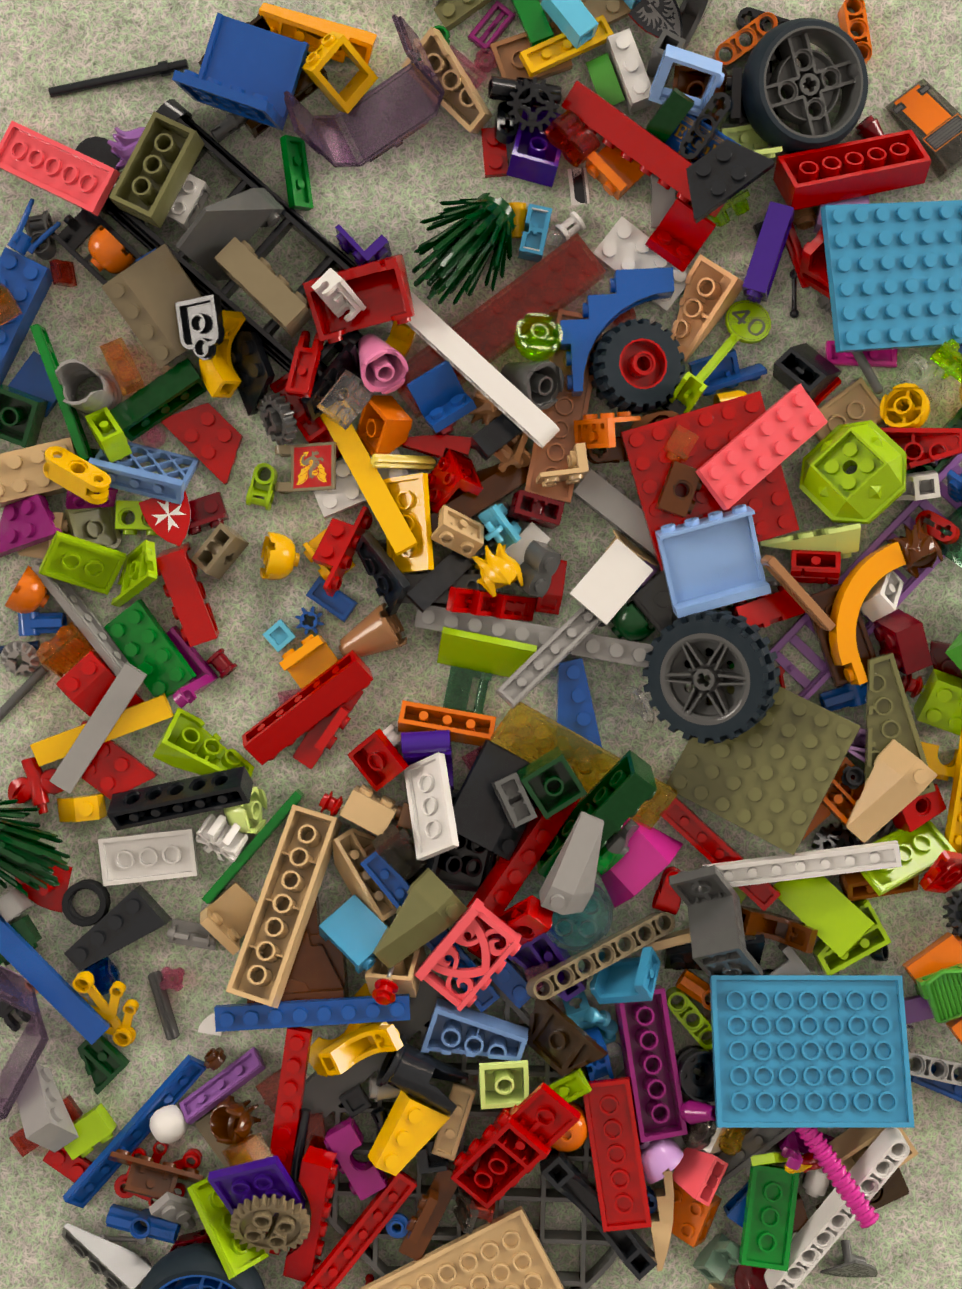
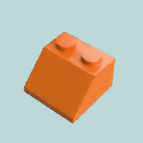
[356,395,413,457]

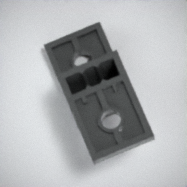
[669,865,763,978]

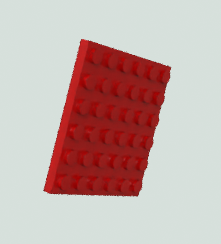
[620,391,799,571]

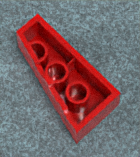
[156,542,219,647]

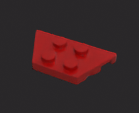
[161,403,243,485]
[81,720,158,800]
[919,850,962,894]

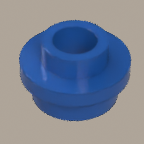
[386,1213,409,1238]

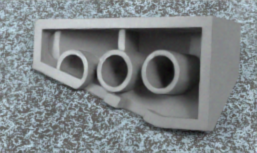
[539,811,604,915]

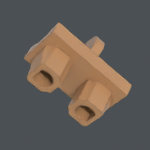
[493,432,531,472]

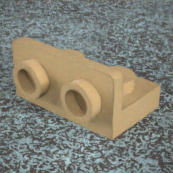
[431,505,484,558]

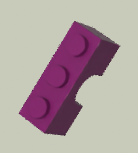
[324,1117,388,1201]

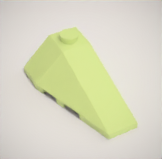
[758,523,861,559]

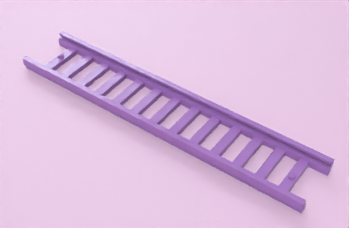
[770,454,962,700]

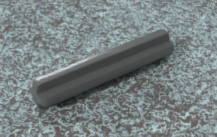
[148,971,180,1041]

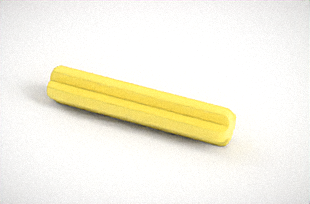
[370,454,436,470]

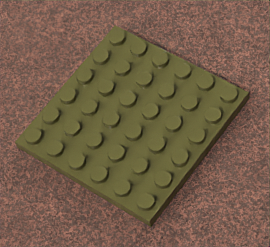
[665,668,861,855]

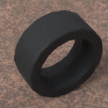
[62,879,111,927]

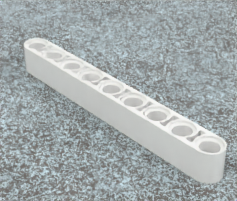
[406,291,560,448]
[764,1128,910,1289]

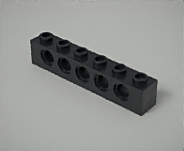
[107,766,253,831]

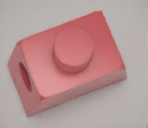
[672,1147,729,1207]

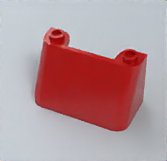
[303,254,415,344]

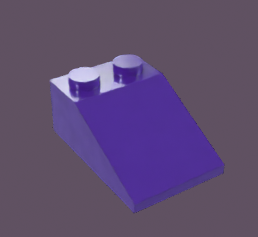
[507,106,570,187]

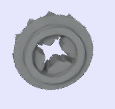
[0,641,40,677]

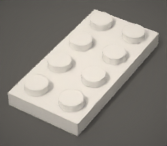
[592,216,690,313]
[313,448,409,519]
[404,752,459,861]
[98,828,199,886]

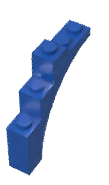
[555,267,674,396]

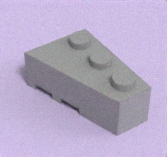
[12,1062,79,1152]

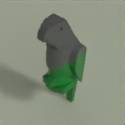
[596,818,640,875]

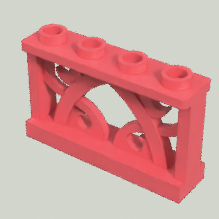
[414,898,522,1012]

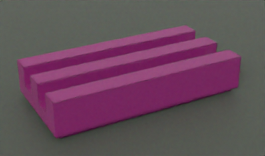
[468,0,516,54]

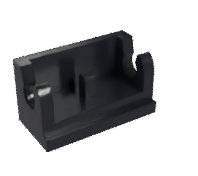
[471,413,523,461]

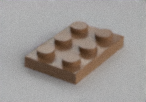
[490,22,573,81]

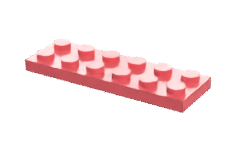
[0,121,120,216]
[695,383,828,511]

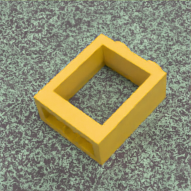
[301,31,378,114]

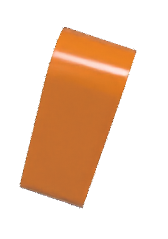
[838,0,872,64]
[714,12,778,68]

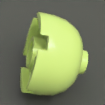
[224,786,267,834]

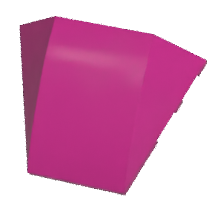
[599,817,683,908]

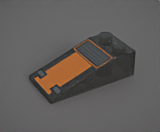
[885,78,962,182]

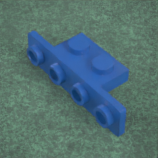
[676,348,767,403]

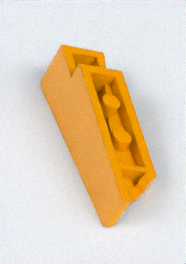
[259,3,377,64]

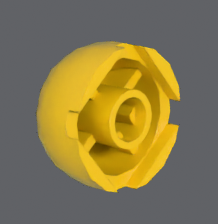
[879,383,931,428]
[260,532,300,580]

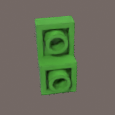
[586,52,625,105]

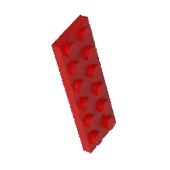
[583,1077,652,1232]

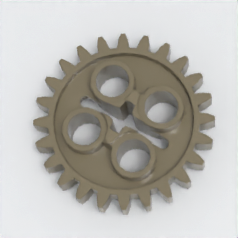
[230,1194,310,1254]

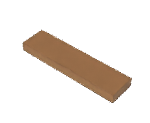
[760,554,836,631]

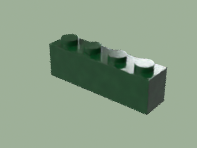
[110,358,207,442]

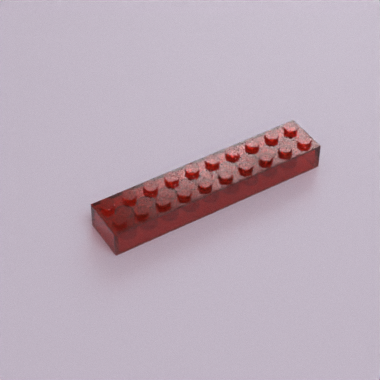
[396,233,606,419]

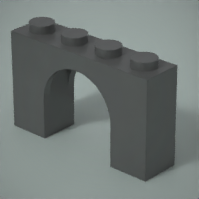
[646,0,712,84]

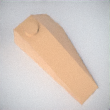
[670,254,744,362]

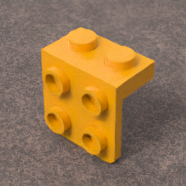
[279,634,339,689]

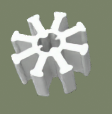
[195,814,248,863]

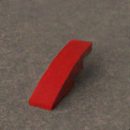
[269,373,342,459]
[399,435,475,459]
[446,586,537,621]

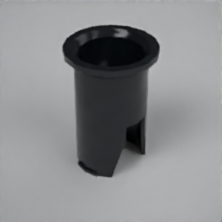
[376,1034,469,1116]

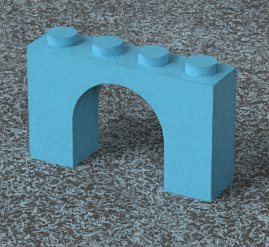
[541,0,641,49]

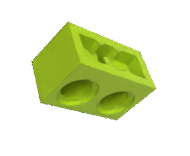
[115,500,159,536]

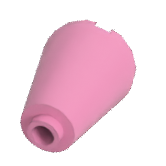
[358,334,409,394]

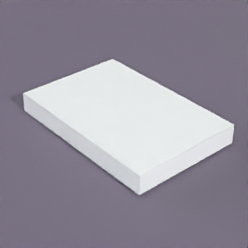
[570,539,653,625]

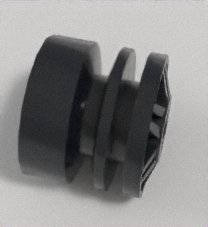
[675,1045,715,1103]

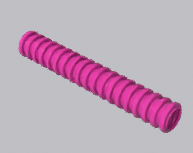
[794,1128,879,1228]

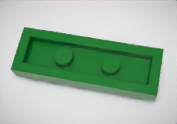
[280,135,314,211]

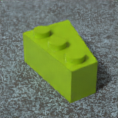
[812,899,891,975]

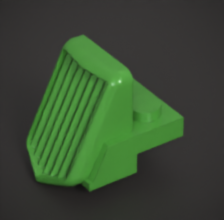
[914,963,962,1023]

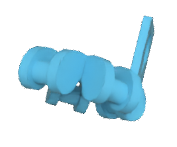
[562,991,618,1045]

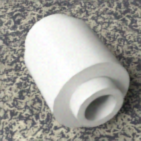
[802,1167,830,1198]

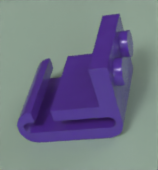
[401,730,454,791]

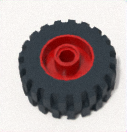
[589,318,685,415]

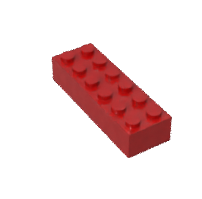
[773,129,932,210]

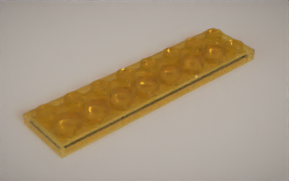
[491,702,678,830]

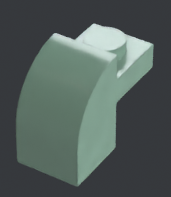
[693,1233,741,1282]

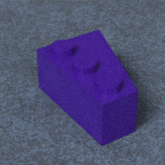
[507,928,588,1002]

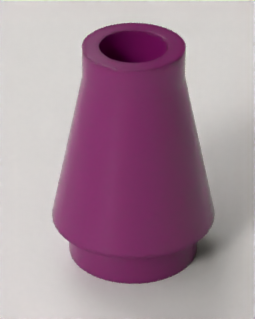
[681,1099,716,1125]

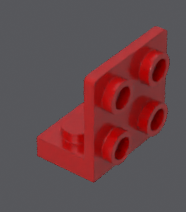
[645,198,716,272]
[428,450,483,513]

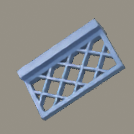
[88,441,199,505]

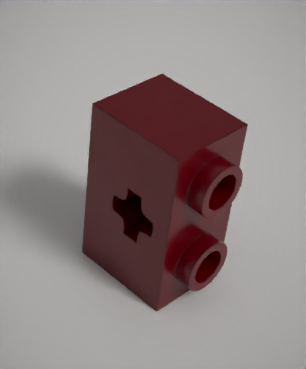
[508,489,565,529]

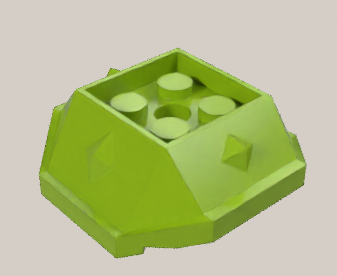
[799,420,907,524]

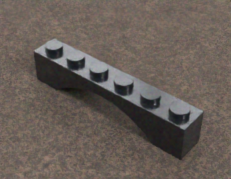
[540,1149,657,1281]

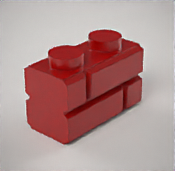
[790,550,841,584]

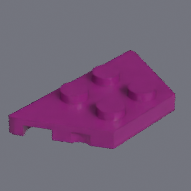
[0,494,62,557]

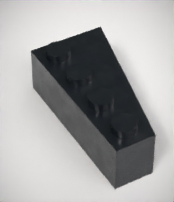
[64,885,172,971]

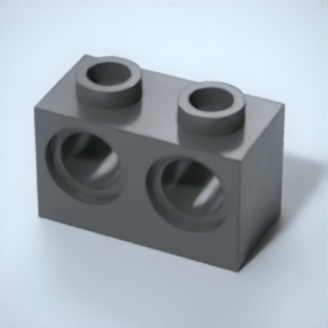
[491,772,537,828]

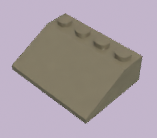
[101,243,203,368]

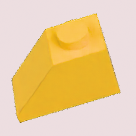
[57,793,107,822]

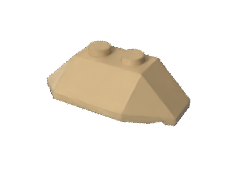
[332,828,397,922]

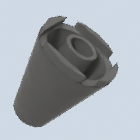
[501,361,564,410]

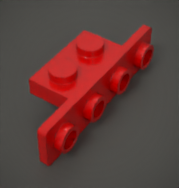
[312,506,373,597]
[293,690,364,769]

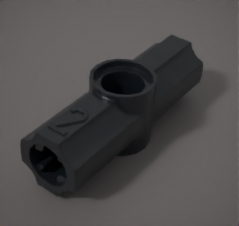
[488,76,562,107]

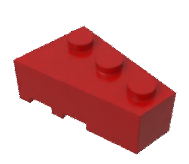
[728,585,806,628]

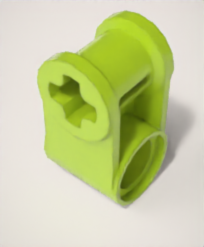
[246,463,278,511]

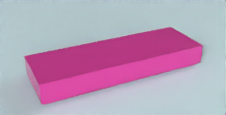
[825,340,898,368]

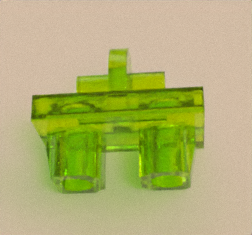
[707,189,750,227]
[930,339,962,383]

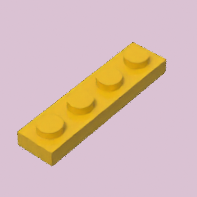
[519,15,614,78]

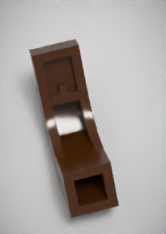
[741,906,818,954]

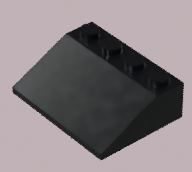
[453,739,537,861]
[415,788,497,892]

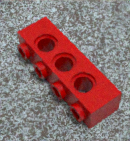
[467,895,554,963]

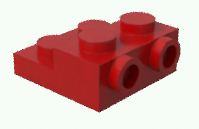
[347,728,409,792]

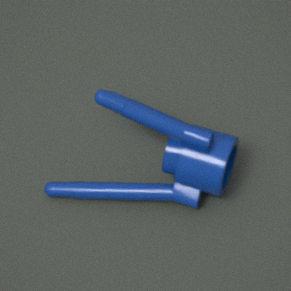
[7,198,61,256]

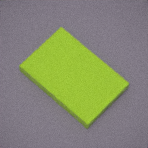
[38,531,126,595]

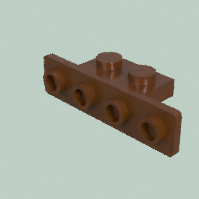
[108,1149,204,1200]
[399,1168,458,1261]

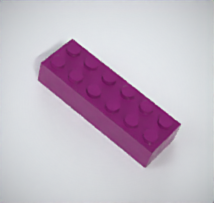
[614,985,688,1143]

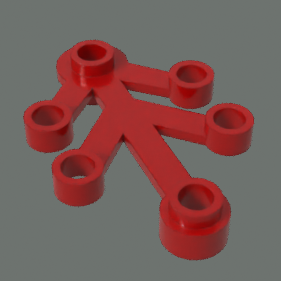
[114,1141,202,1206]

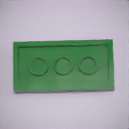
[104,599,197,698]
[738,1163,800,1272]

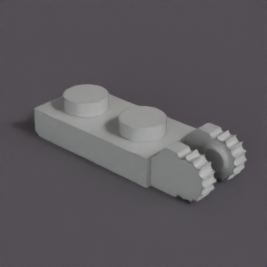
[149,1192,201,1229]

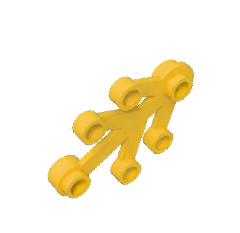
[72,971,139,1047]

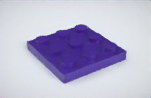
[208,1156,306,1216]

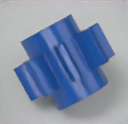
[295,606,325,635]

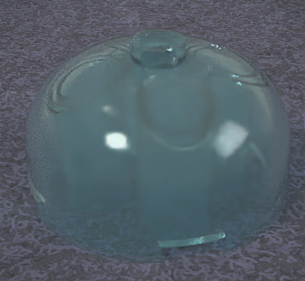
[546,882,613,951]

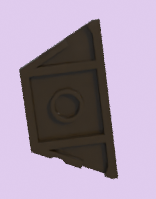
[527,990,608,1076]

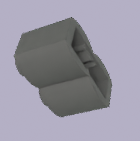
[515,540,561,598]

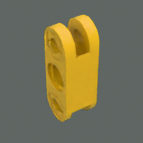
[43,446,111,505]

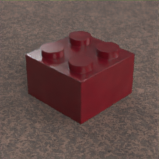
[873,609,933,676]

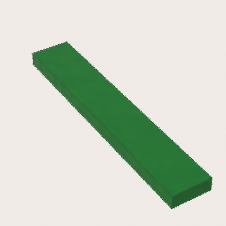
[30,324,94,462]
[202,789,305,904]

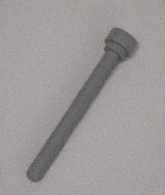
[817,295,883,394]

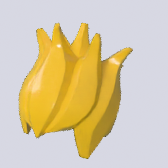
[471,543,523,597]

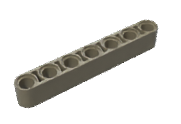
[526,912,676,1000]

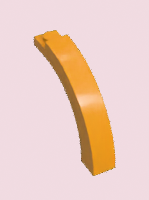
[829,542,906,685]

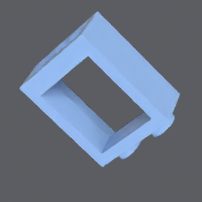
[648,44,725,117]

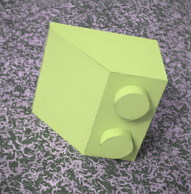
[478,1060,529,1109]

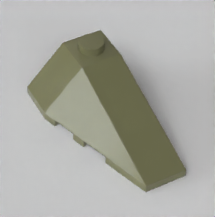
[373,868,468,969]

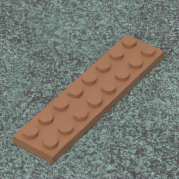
[524,309,602,504]

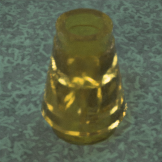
[718,1128,747,1156]

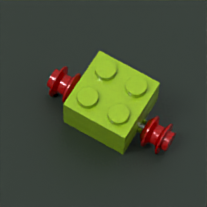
[901,668,962,736]

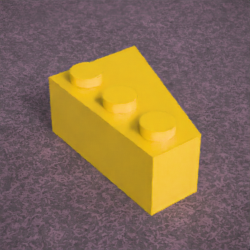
[367,1091,450,1176]

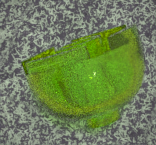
[514,313,563,361]

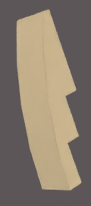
[650,1168,674,1271]

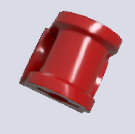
[652,866,681,915]

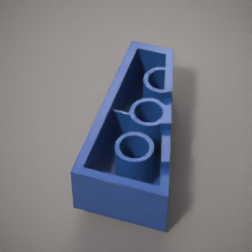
[555,658,603,759]

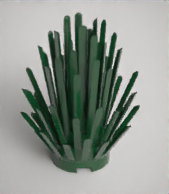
[412,193,516,305]
[0,799,70,897]

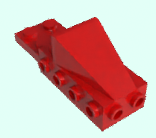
[450,1082,581,1209]

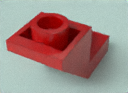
[535,560,567,615]

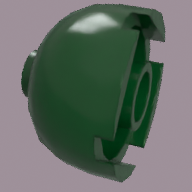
[611,601,656,642]

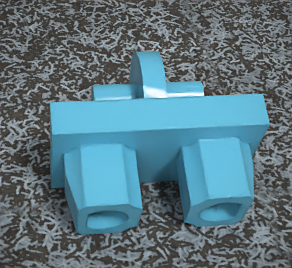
[478,503,522,548]

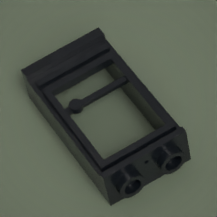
[51,209,141,285]

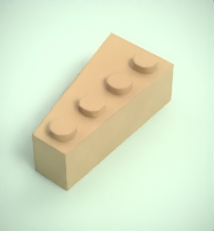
[401,27,493,134]

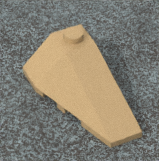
[845,739,937,843]

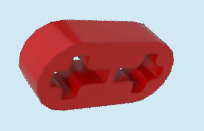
[915,510,960,545]

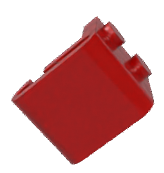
[799,227,830,298]

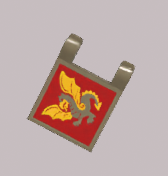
[274,442,336,494]

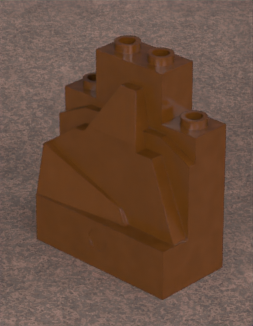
[247,897,349,1003]

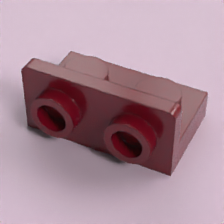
[188,492,229,536]

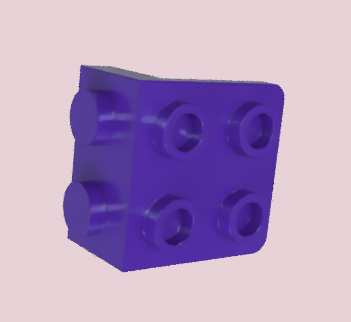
[335,224,392,266]

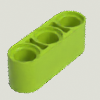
[666,987,713,1050]

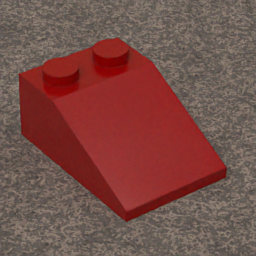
[56,651,144,717]

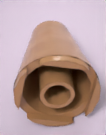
[339,603,407,658]

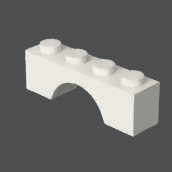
[896,470,941,501]

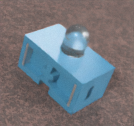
[518,204,563,263]

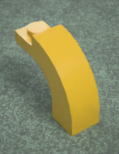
[199,310,246,398]
[318,1022,404,1075]

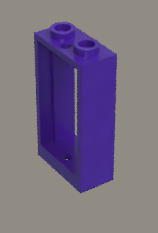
[742,201,794,304]

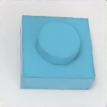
[262,619,297,652]

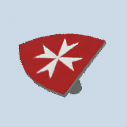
[139,490,191,547]

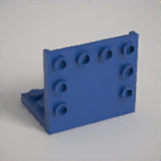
[172,12,309,131]

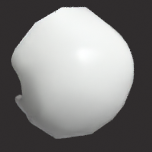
[149,1105,188,1144]

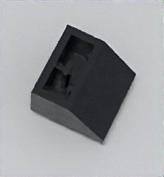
[773,343,841,400]

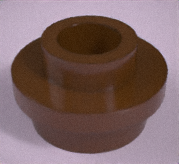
[204,1047,226,1071]

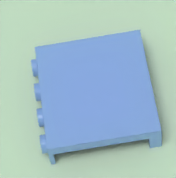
[655,504,771,618]

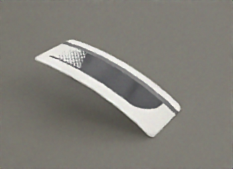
[567,168,590,206]

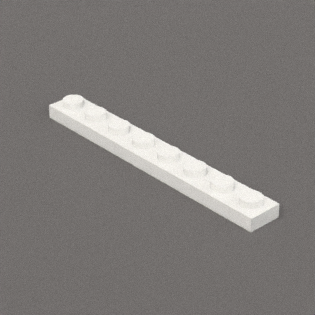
[702,840,902,887]

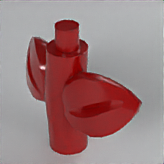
[8,757,64,815]

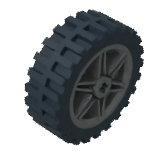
[642,609,780,744]

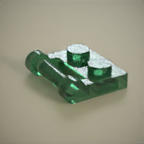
[443,666,493,715]

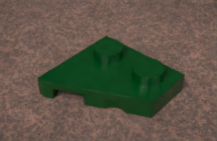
[77,1035,130,1095]

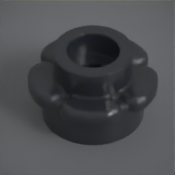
[841,766,865,789]

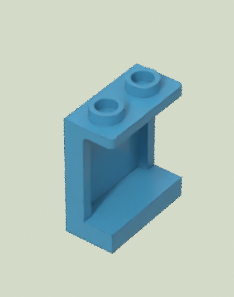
[319,894,387,974]
[590,946,661,1004]

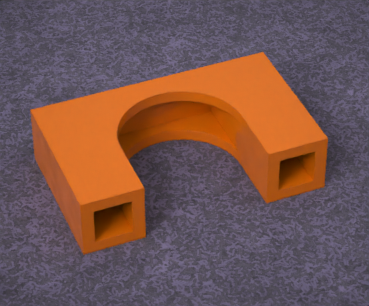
[902,932,962,1045]

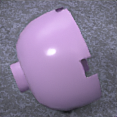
[640,1138,684,1184]

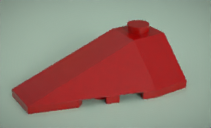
[880,428,962,470]

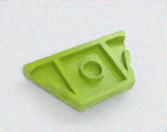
[111,540,158,607]

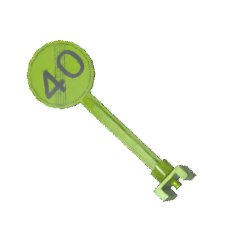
[669,300,771,413]

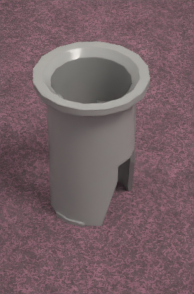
[55,359,122,421]

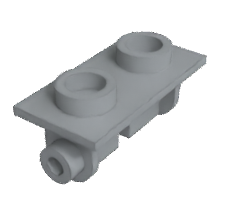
[167,919,217,951]

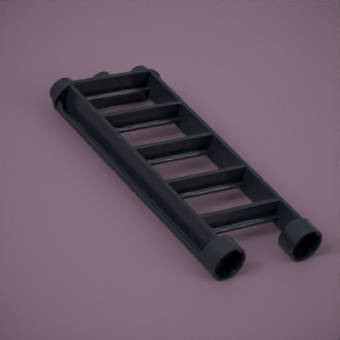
[101,99,364,383]

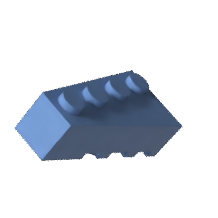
[420,998,528,1061]

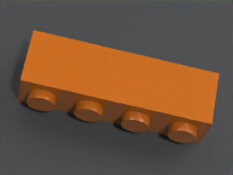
[398,700,496,747]

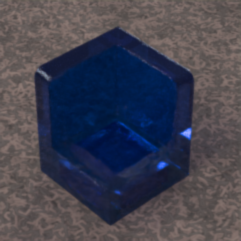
[83,957,120,996]

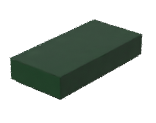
[646,88,695,143]

